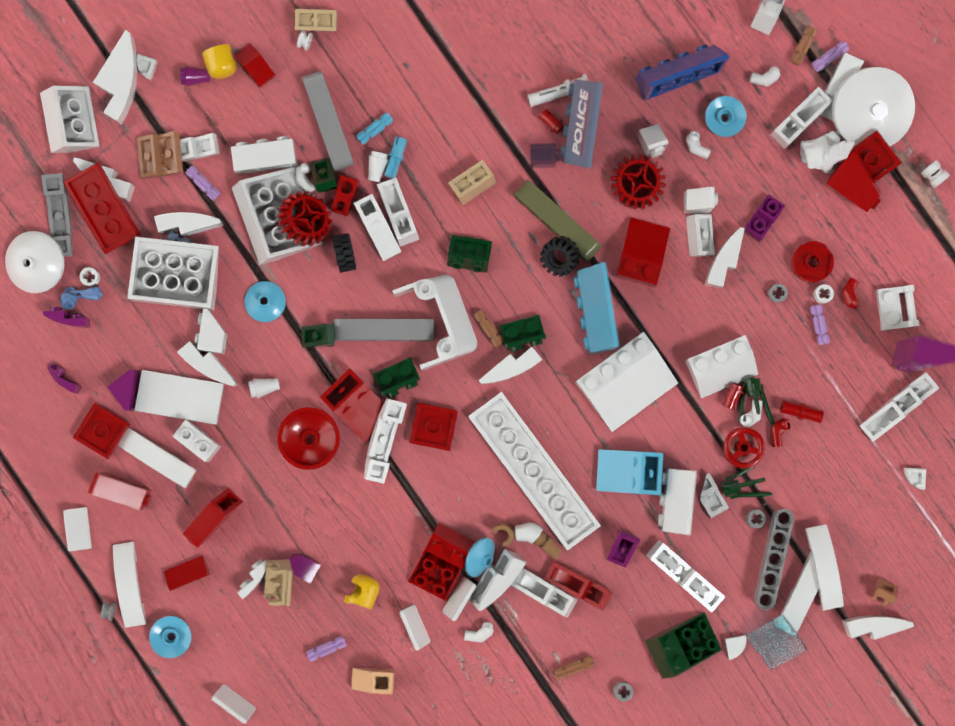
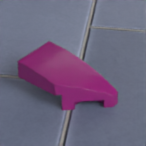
[48,363,82,394]
[278,553,320,583]

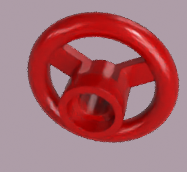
[723,427,765,469]

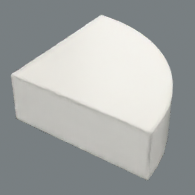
[136,54,158,81]
[904,468,926,490]
[725,635,746,660]

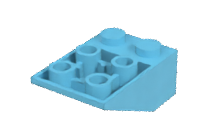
[596,449,663,495]

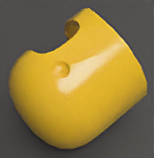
[202,44,237,80]
[343,574,380,609]

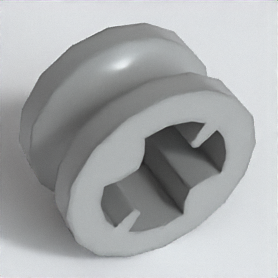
[768,284,788,303]
[745,510,766,528]
[100,601,116,621]
[613,681,633,702]

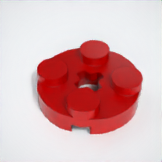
[791,241,834,283]

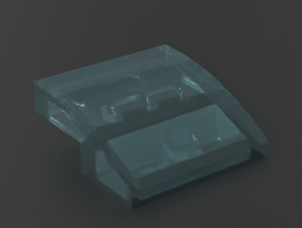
[747,614,807,670]

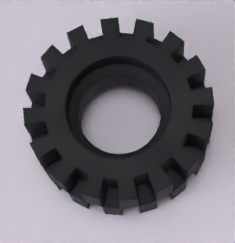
[332,233,357,273]
[540,236,580,277]

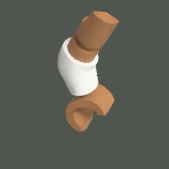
[491,522,562,560]

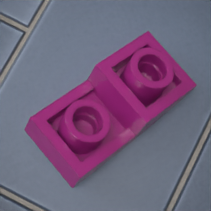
[744,194,785,242]
[43,307,90,328]

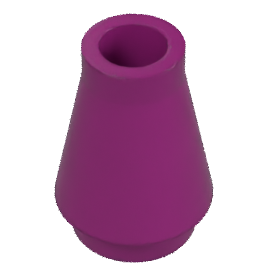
[180,66,210,87]

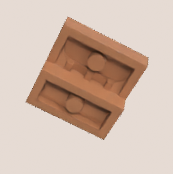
[137,131,183,179]

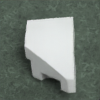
[700,473,729,519]

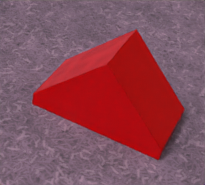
[234,43,276,88]

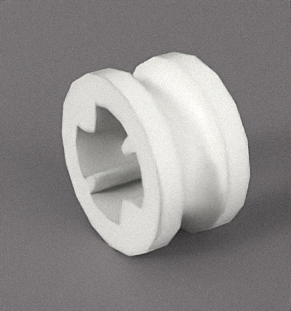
[297,30,313,51]
[80,267,100,287]
[813,284,834,304]

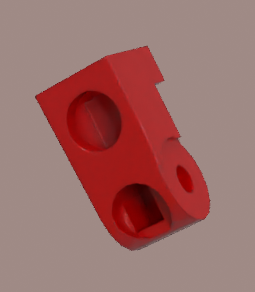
[332,175,360,217]

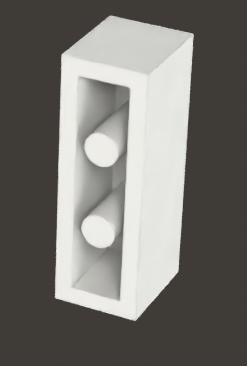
[231,136,298,175]

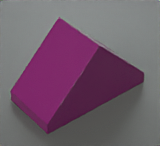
[107,369,139,412]
[606,530,640,568]

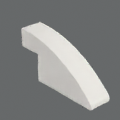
[93,30,138,125]

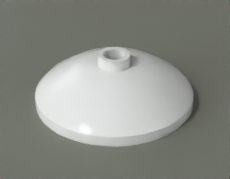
[5,231,65,293]

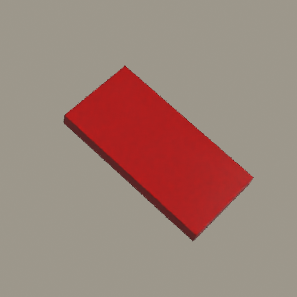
[63,162,141,254]

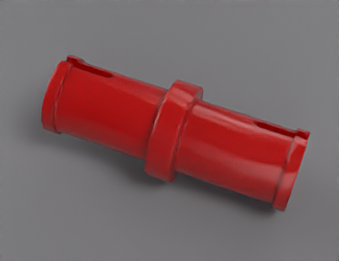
[780,400,824,423]

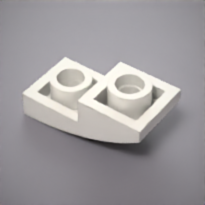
[237,559,269,599]

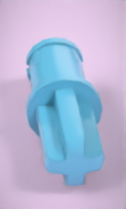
[384,137,408,178]

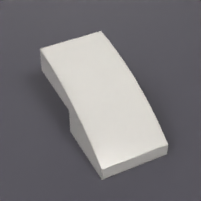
[180,133,220,161]

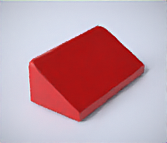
[164,555,210,591]

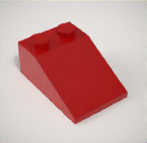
[615,218,670,288]

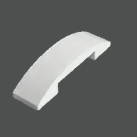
[364,398,407,484]
[805,524,844,611]
[113,542,147,628]

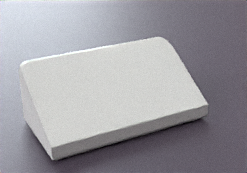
[686,214,715,257]
[63,507,92,552]
[442,577,477,621]
[400,605,430,650]
[211,684,256,724]

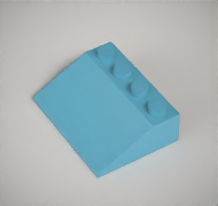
[574,262,619,354]

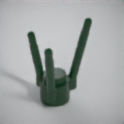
[738,378,774,425]
[721,466,772,499]

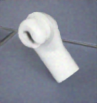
[749,67,780,86]
[686,131,711,160]
[296,163,315,194]
[740,400,763,427]
[464,622,494,643]

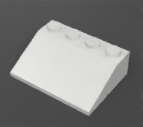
[232,167,323,265]
[127,237,219,311]
[575,332,678,432]

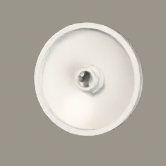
[832,67,915,146]

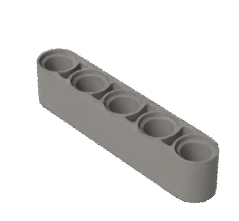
[302,71,354,171]
[333,319,434,341]
[754,508,794,610]

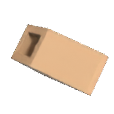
[351,668,395,694]

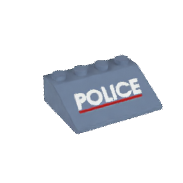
[560,80,603,168]

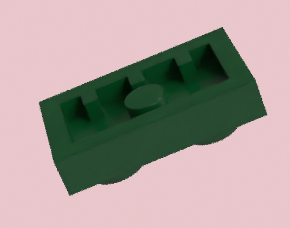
[447,235,492,273]
[500,315,546,352]
[373,357,421,399]

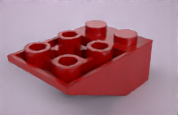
[320,368,384,443]
[408,523,475,601]

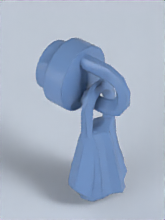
[60,286,103,309]

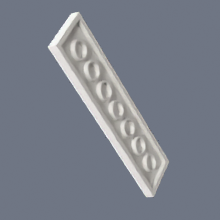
[468,392,601,551]

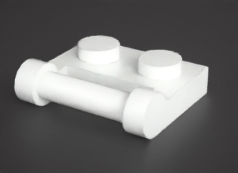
[876,285,920,331]

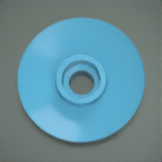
[705,96,747,137]
[244,281,286,322]
[466,537,495,577]
[149,616,192,658]

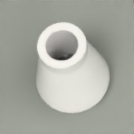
[368,151,389,182]
[248,378,280,399]

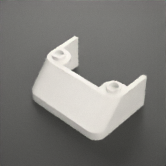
[392,275,477,371]

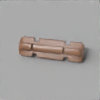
[791,26,817,66]
[474,310,504,348]
[554,656,595,680]

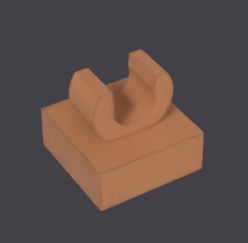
[873,577,898,606]

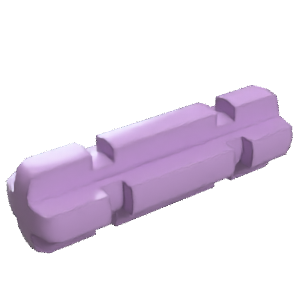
[811,41,849,72]
[186,166,220,201]
[810,305,830,345]
[306,636,347,662]

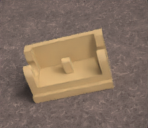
[295,9,338,31]
[448,160,496,206]
[264,559,292,606]

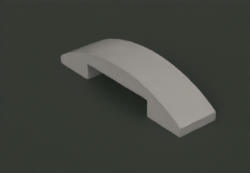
[41,173,73,257]

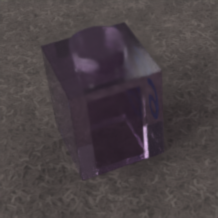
[530,143,560,168]

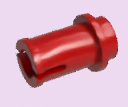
[538,108,564,134]
[722,382,744,410]

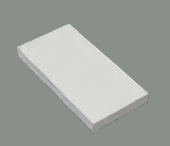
[134,370,224,425]

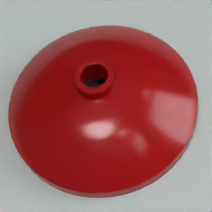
[277,407,340,470]

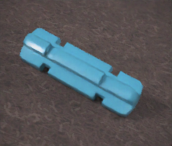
[357,113,393,144]

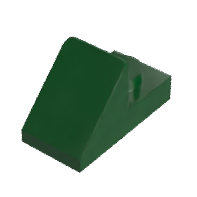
[310,157,338,193]
[301,324,335,348]

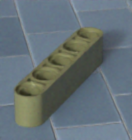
[513,180,602,262]

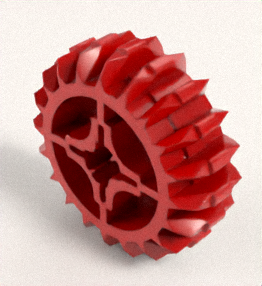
[610,154,666,210]
[277,191,333,247]

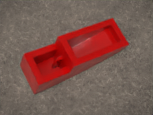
[544,562,613,611]

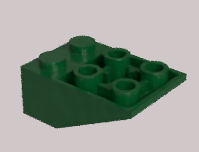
[645,612,722,679]

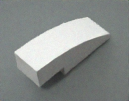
[820,53,864,121]
[770,87,833,149]
[73,157,135,202]
[377,178,419,247]
[154,212,224,237]
[704,227,745,289]
[177,341,239,387]
[479,347,543,385]
[469,549,526,611]
[511,568,578,618]
[842,615,914,640]

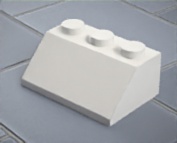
[40,86,100,153]
[685,335,758,398]
[657,469,696,535]

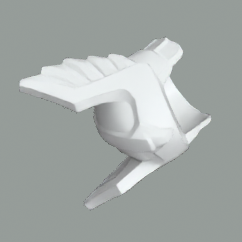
[800,131,855,174]

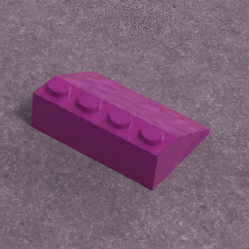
[892,336,955,373]

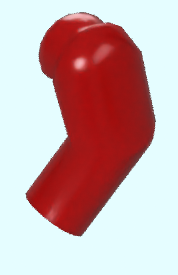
[841,277,859,309]
[770,418,792,447]

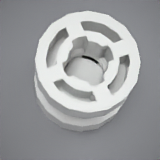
[921,160,950,188]

